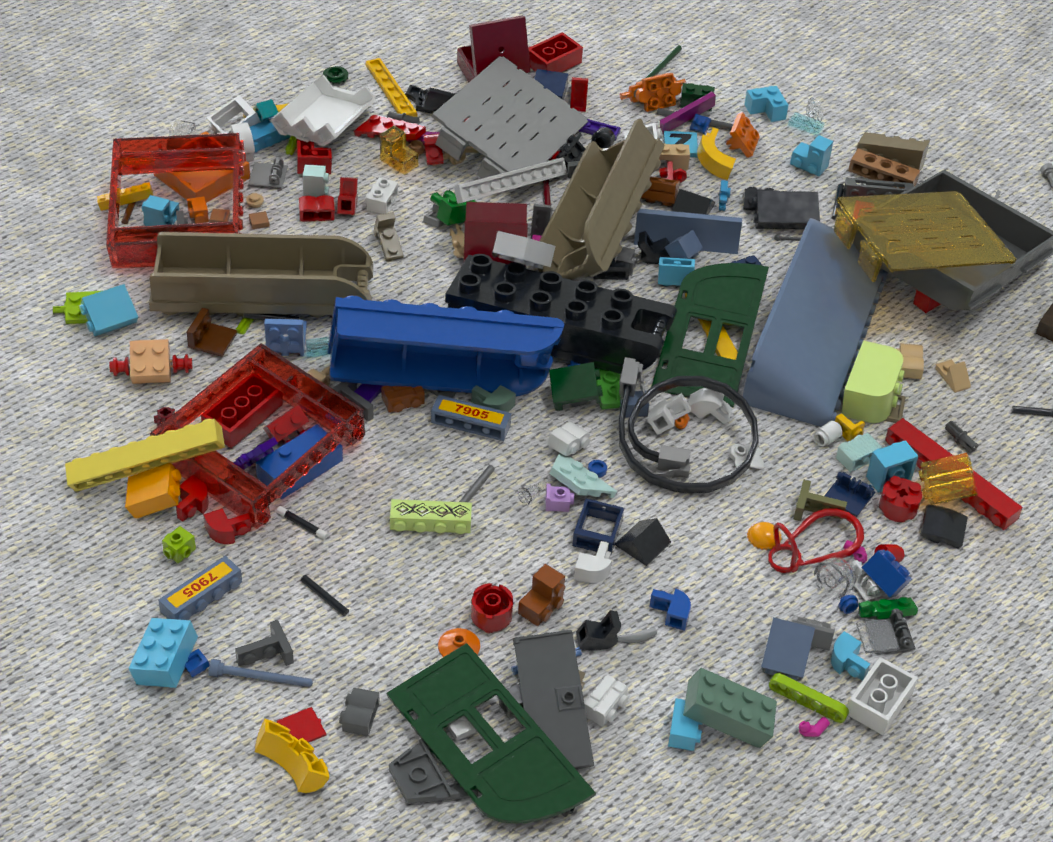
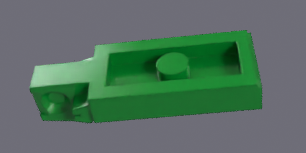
[858,597,918,619]

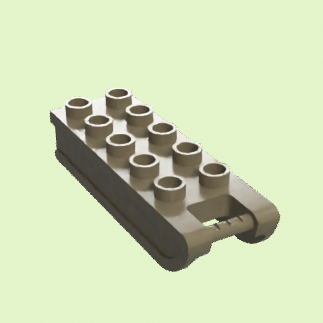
[538,118,665,280]
[149,232,374,318]

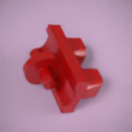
[659,161,687,183]

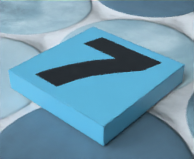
[664,131,698,158]

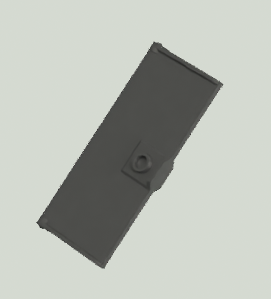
[513,630,594,769]

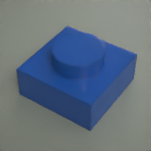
[185,648,210,678]

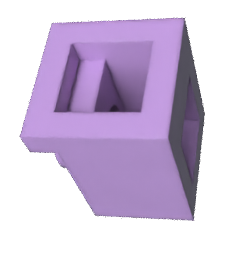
[546,484,574,512]

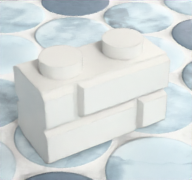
[584,675,629,727]

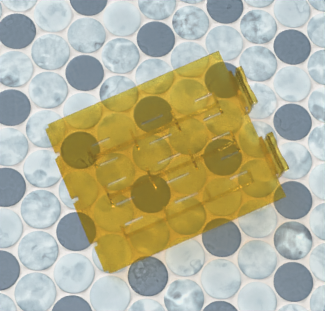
[834,191,1017,282]

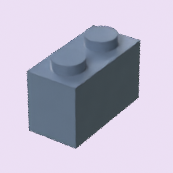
[665,230,703,259]

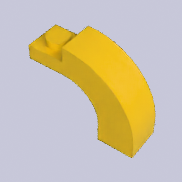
[697,127,736,180]

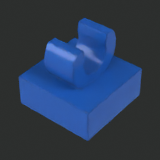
[690,114,711,134]

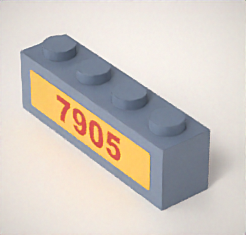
[431,395,512,441]
[158,556,242,620]

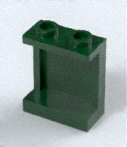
[549,362,603,411]

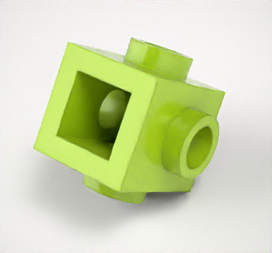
[162,526,196,563]

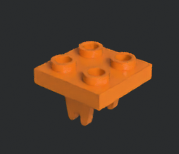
[726,112,760,158]

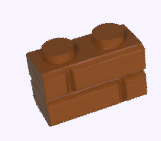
[641,176,680,206]
[381,386,425,413]

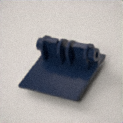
[824,471,875,517]

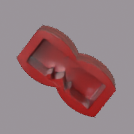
[299,195,335,222]

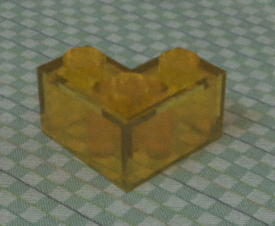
[380,126,418,175]

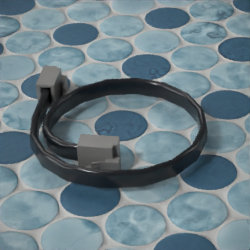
[618,357,759,493]

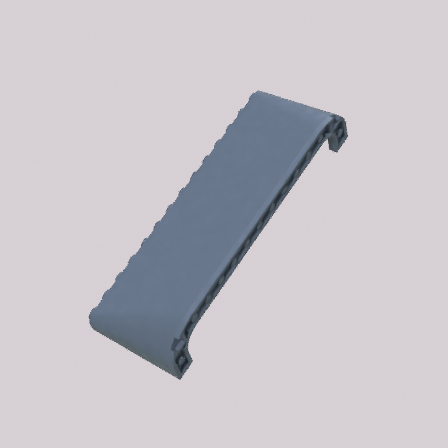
[743,218,888,427]

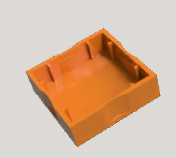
[152,131,250,203]

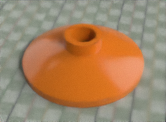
[438,628,480,657]

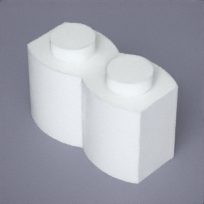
[547,422,590,456]

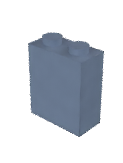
[761,617,815,681]

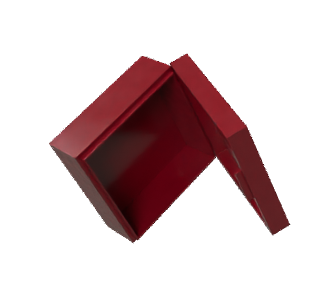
[457,15,531,83]
[464,202,528,266]

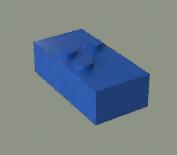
[256,424,343,500]

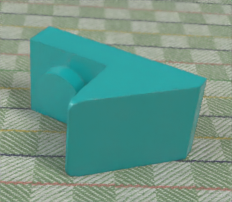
[253,99,279,122]

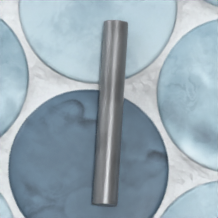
[459,465,495,502]

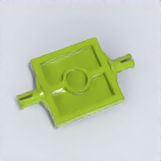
[53,291,101,324]

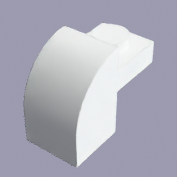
[231,122,255,162]
[688,388,732,424]
[647,393,691,435]
[574,541,612,583]

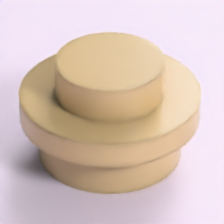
[246,193,264,208]

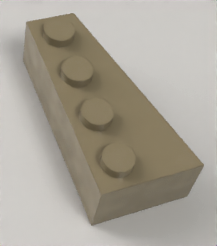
[856,132,930,171]

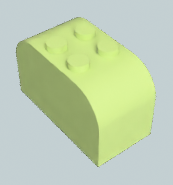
[842,340,905,423]

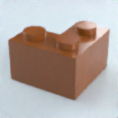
[518,563,566,626]

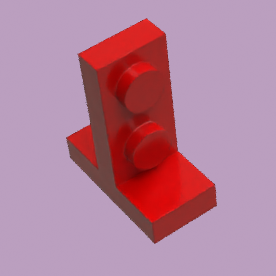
[570,77,588,112]

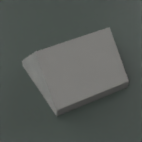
[792,615,835,651]

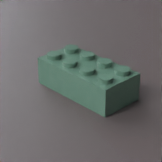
[683,668,777,748]

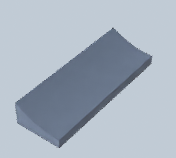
[634,209,742,254]

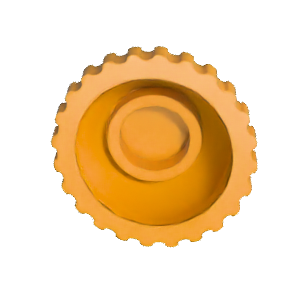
[747,522,782,550]

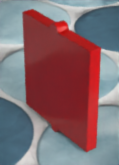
[276,707,327,743]

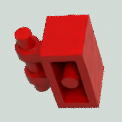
[263,405,312,444]

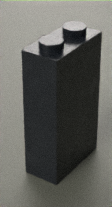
[752,191,820,230]

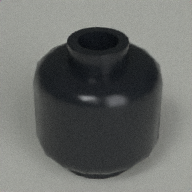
[591,127,615,149]

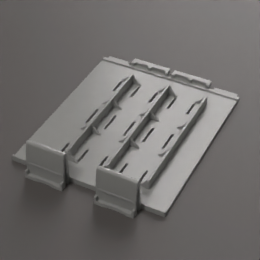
[431,56,588,178]

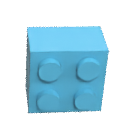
[866,440,918,493]

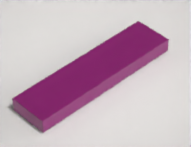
[660,92,716,134]

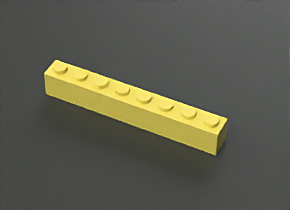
[65,419,225,491]

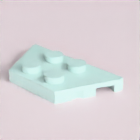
[549,452,617,498]

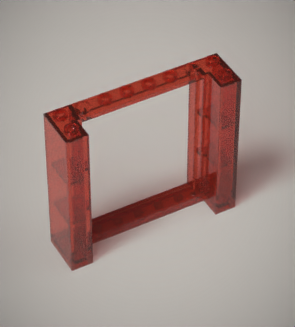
[106,133,246,268]
[150,343,365,529]

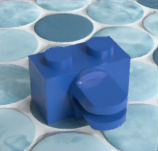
[861,550,913,598]

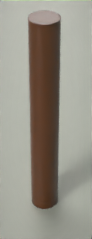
[121,201,137,224]

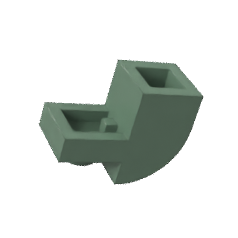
[471,385,516,412]

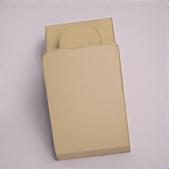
[935,359,971,393]

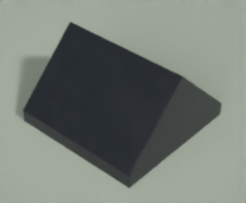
[422,87,455,111]
[672,189,716,215]
[615,518,671,566]

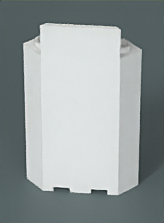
[270,75,376,146]

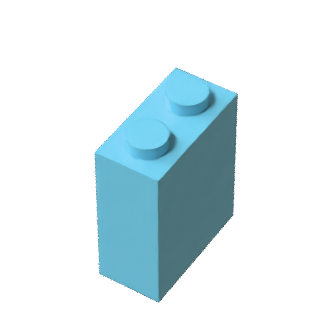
[79,284,138,336]

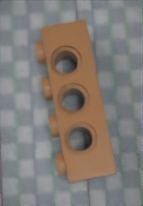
[848,149,920,189]

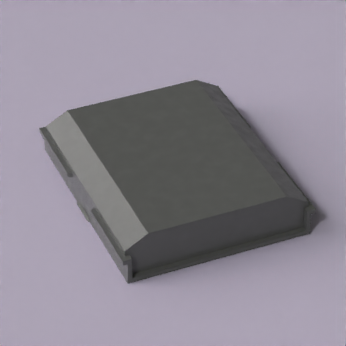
[846,170,1053,310]

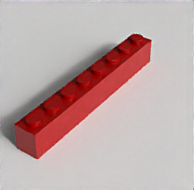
[885,418,1023,530]

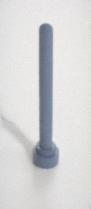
[208,659,313,687]

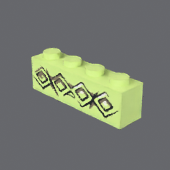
[390,499,472,534]

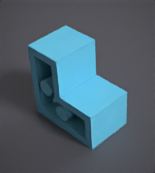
[744,86,789,122]
[790,135,833,176]
[142,195,180,235]

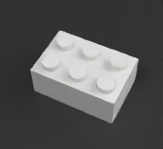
[493,231,556,269]
[847,657,918,736]

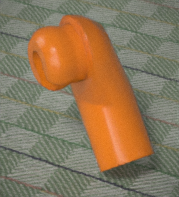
[675,414,690,429]

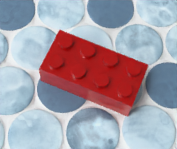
[201,372,283,449]

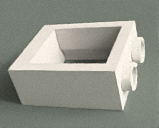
[207,95,261,146]

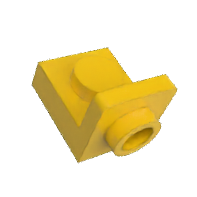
[835,413,865,441]

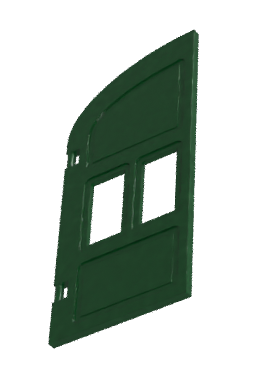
[652,263,769,408]
[386,643,596,824]

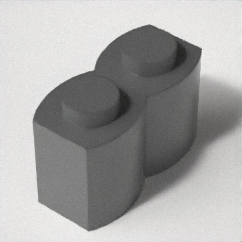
[339,687,380,736]

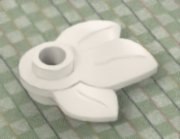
[729,444,764,474]

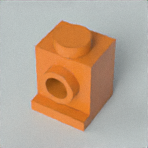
[187,196,209,224]

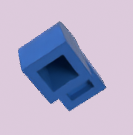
[649,589,691,631]

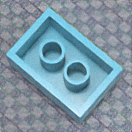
[128,618,198,688]

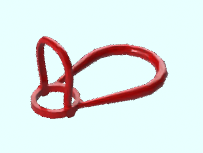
[768,509,864,573]

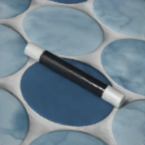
[276,506,329,540]

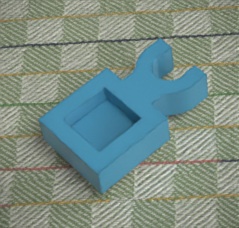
[719,180,731,211]

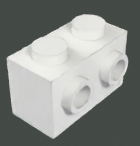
[365,177,398,214]

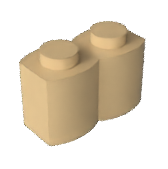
[896,343,924,379]

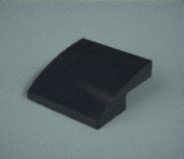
[920,504,968,549]

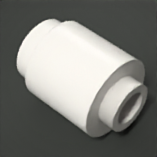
[814,421,842,447]

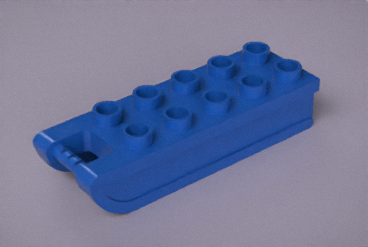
[327,296,564,397]

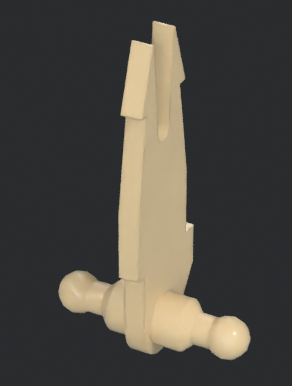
[450,224,464,258]

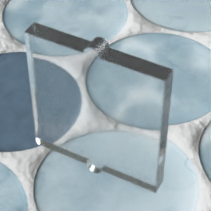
[856,619,900,654]

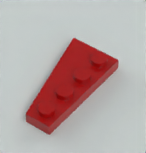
[354,115,426,140]

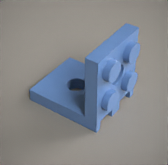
[264,319,307,356]

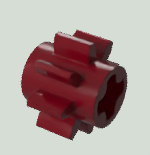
[154,407,179,431]

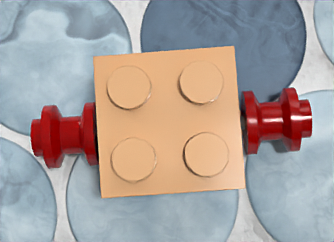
[109,339,193,384]

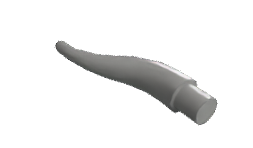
[617,627,657,643]

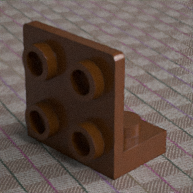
[186,308,237,357]

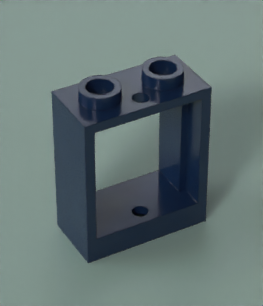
[572,498,624,555]

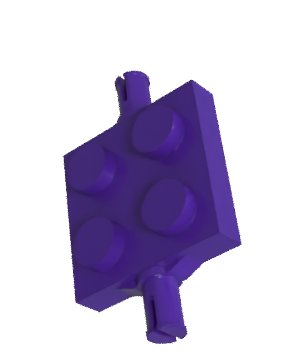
[229,437,278,472]

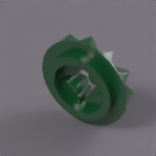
[323,66,349,85]

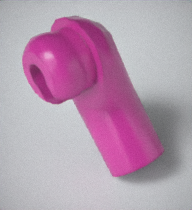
[843,540,867,563]
[799,717,830,737]

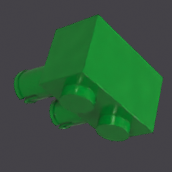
[430,190,476,226]

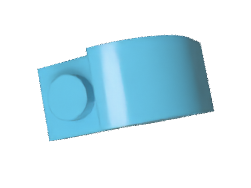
[831,631,870,681]

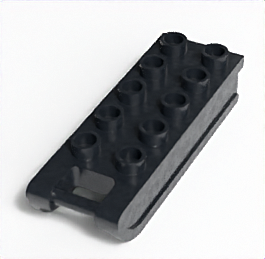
[445,254,677,374]

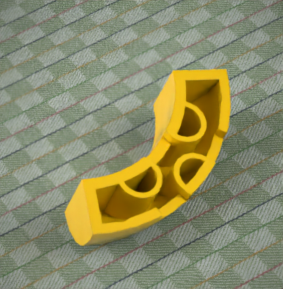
[255,718,330,793]

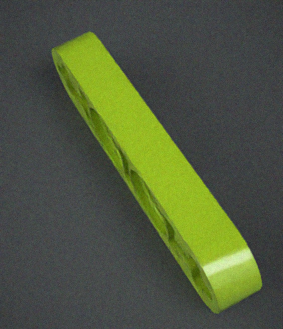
[768,673,849,723]

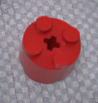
[879,476,922,522]
[471,583,513,633]

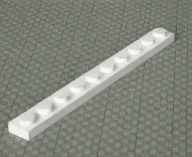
[454,157,567,203]

